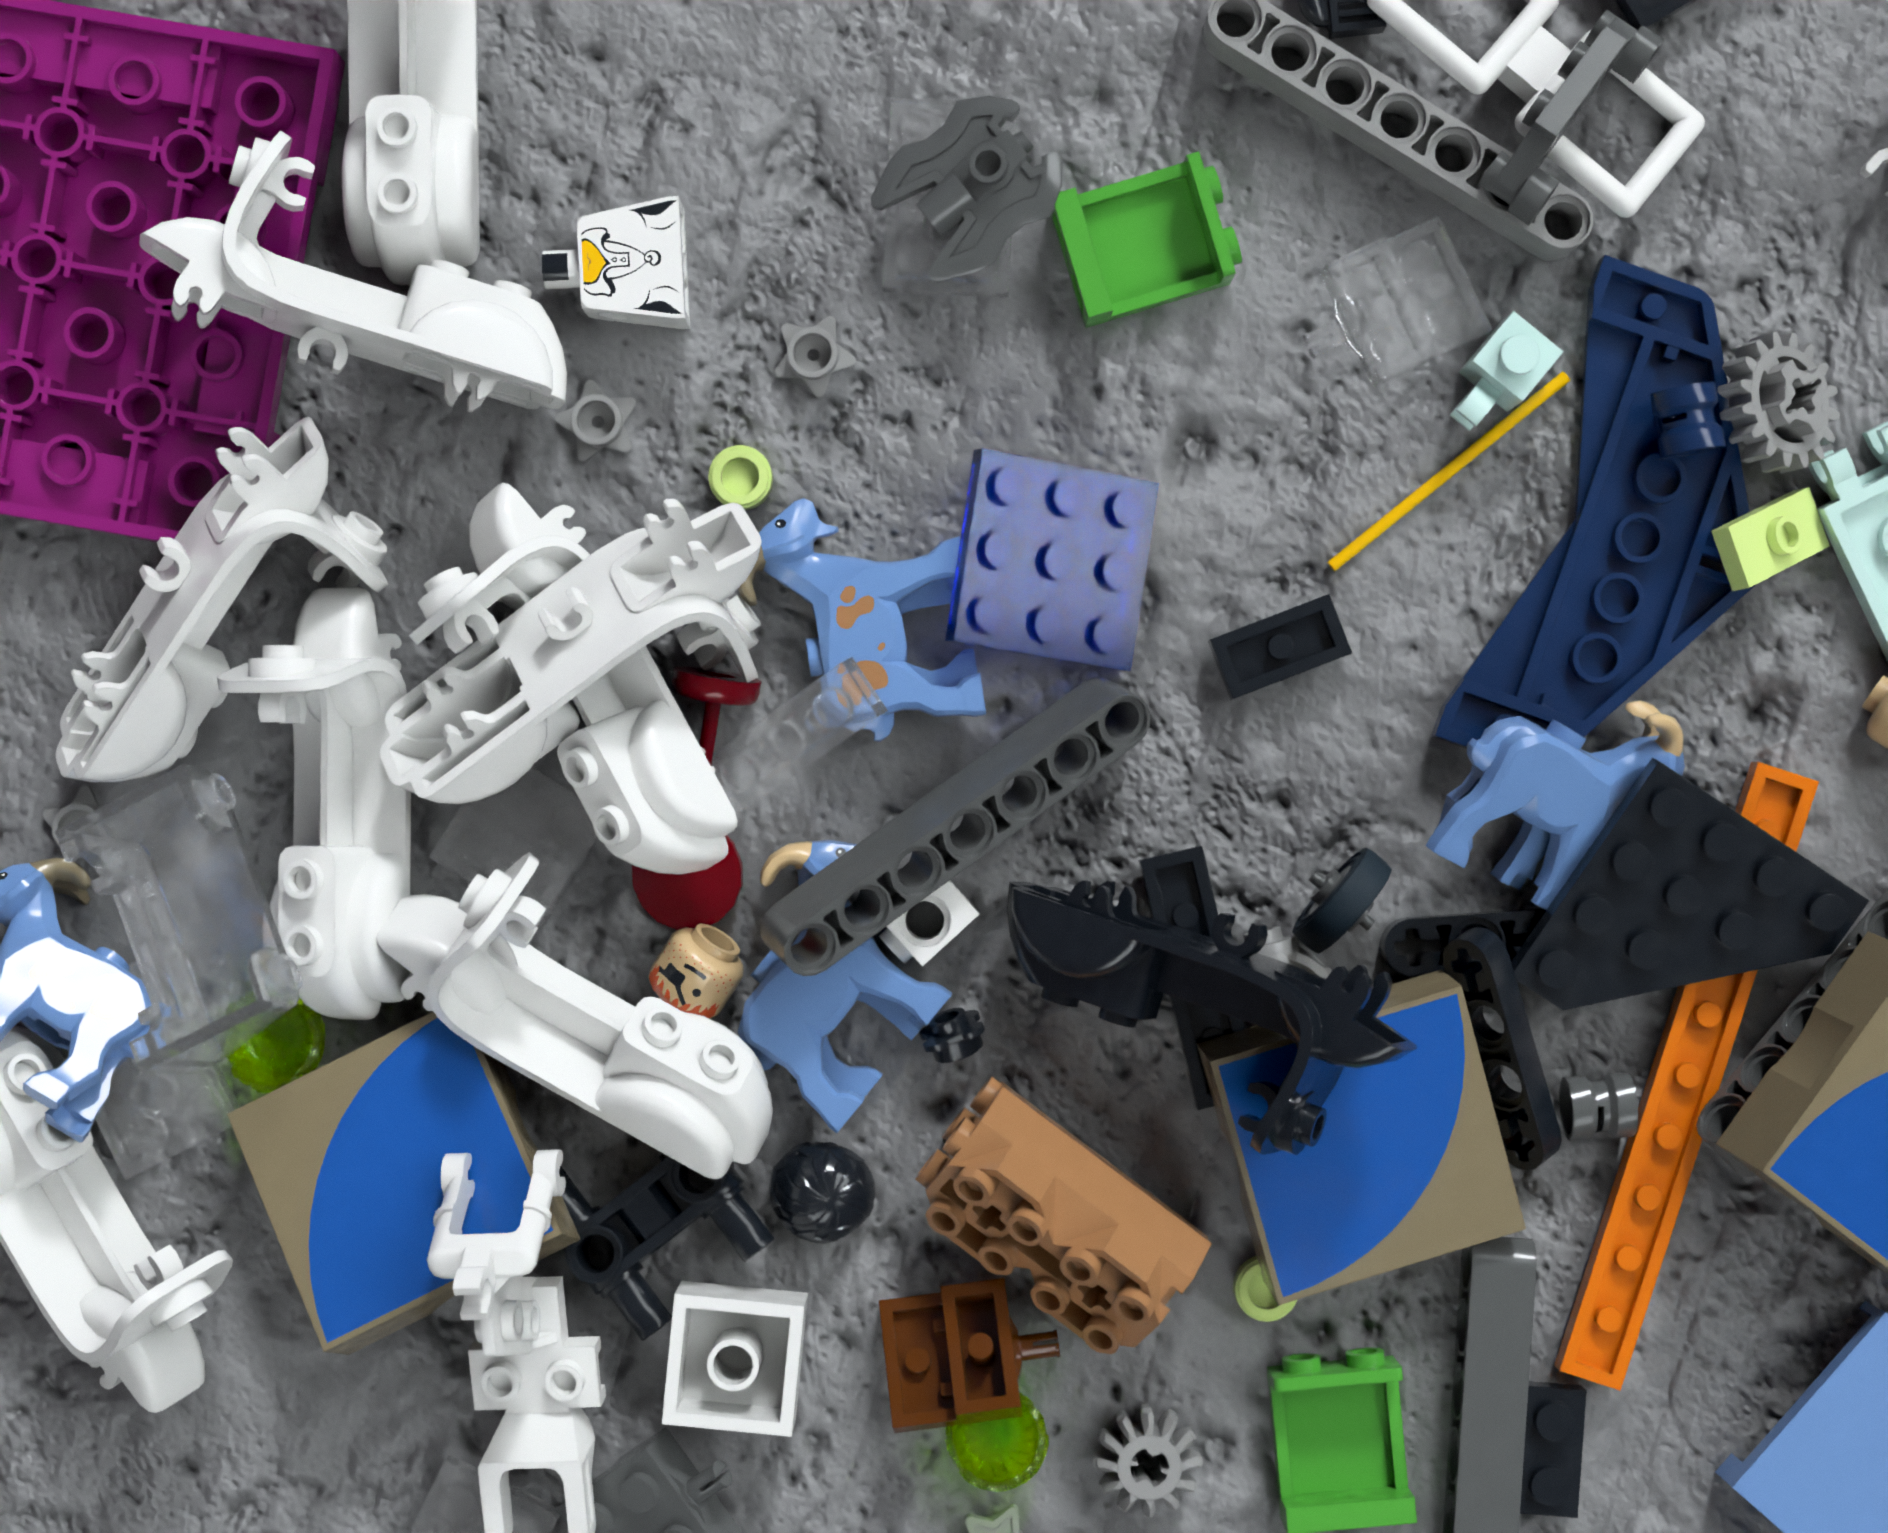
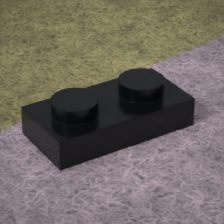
[1208,594,1352,700]
[1520,1381,1587,1518]

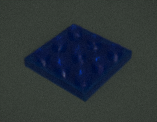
[945,448,1159,671]

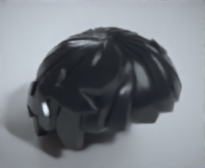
[769,1142,875,1244]

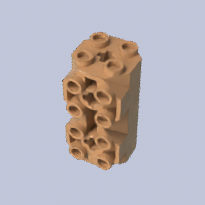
[915,1076,1212,1354]

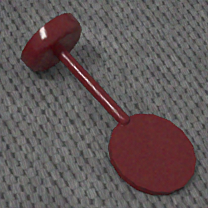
[632,667,762,930]

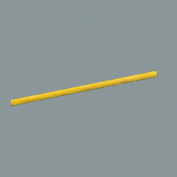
[1327,371,1570,572]

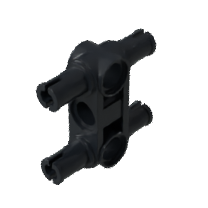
[559,1153,774,1341]

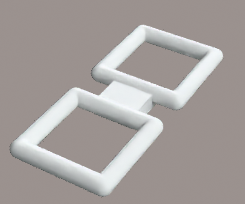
[1367,0,1705,218]

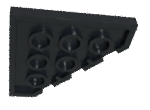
[1511,758,1869,1010]

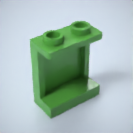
[1051,151,1242,328]
[1267,1347,1417,1533]

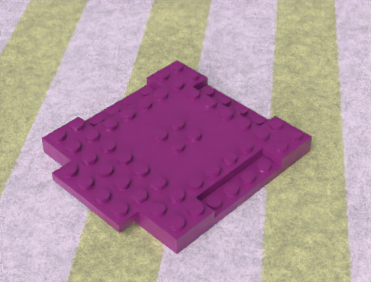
[0,0,345,543]

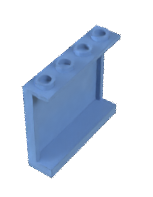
[1715,1301,1888,1533]

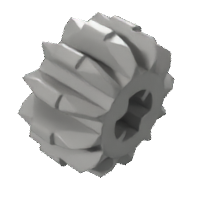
[1092,1403,1203,1518]

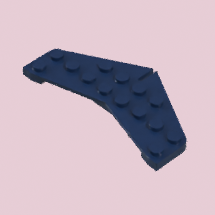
[1431,255,1755,749]

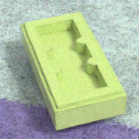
[1711,487,1830,591]

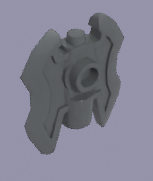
[871,96,1063,282]

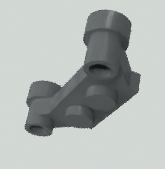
[1479,10,1664,226]

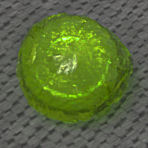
[222,985,326,1093]
[945,1392,1049,1492]

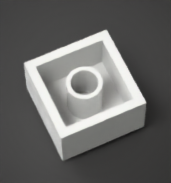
[662,1281,808,1437]

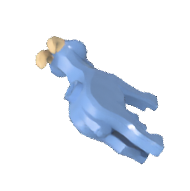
[1426,701,1685,910]
[738,840,952,1133]

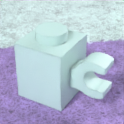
[1450,311,1564,431]

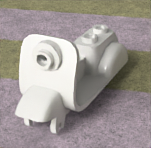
[341,0,480,285]
[139,130,567,413]
[56,417,388,782]
[409,483,738,875]
[379,499,762,804]
[217,587,411,1020]
[377,852,773,1179]
[0,1025,233,1413]

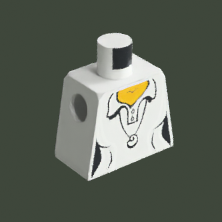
[542,196,690,329]

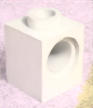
[879,880,980,966]

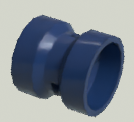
[1650,382,1726,459]

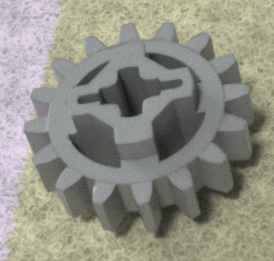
[1718,331,1840,474]

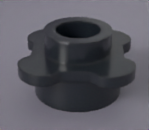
[919,1008,985,1063]

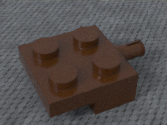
[879,1278,1060,1433]

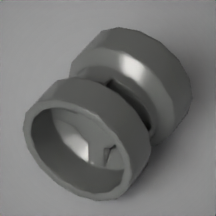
[1559,1073,1638,1141]

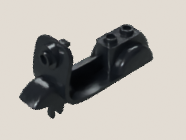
[1007,880,1417,1156]

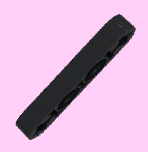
[1442,927,1562,1171]

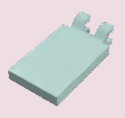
[1809,421,1888,662]

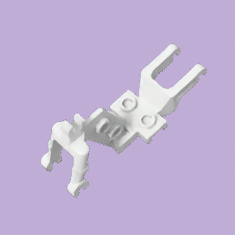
[427,1150,606,1533]

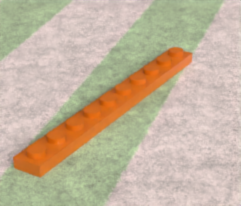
[1554,762,1819,1391]

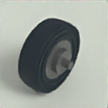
[1292,848,1392,954]

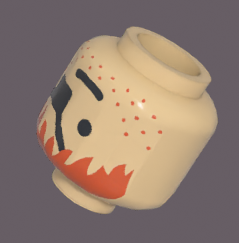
[648,923,744,1019]

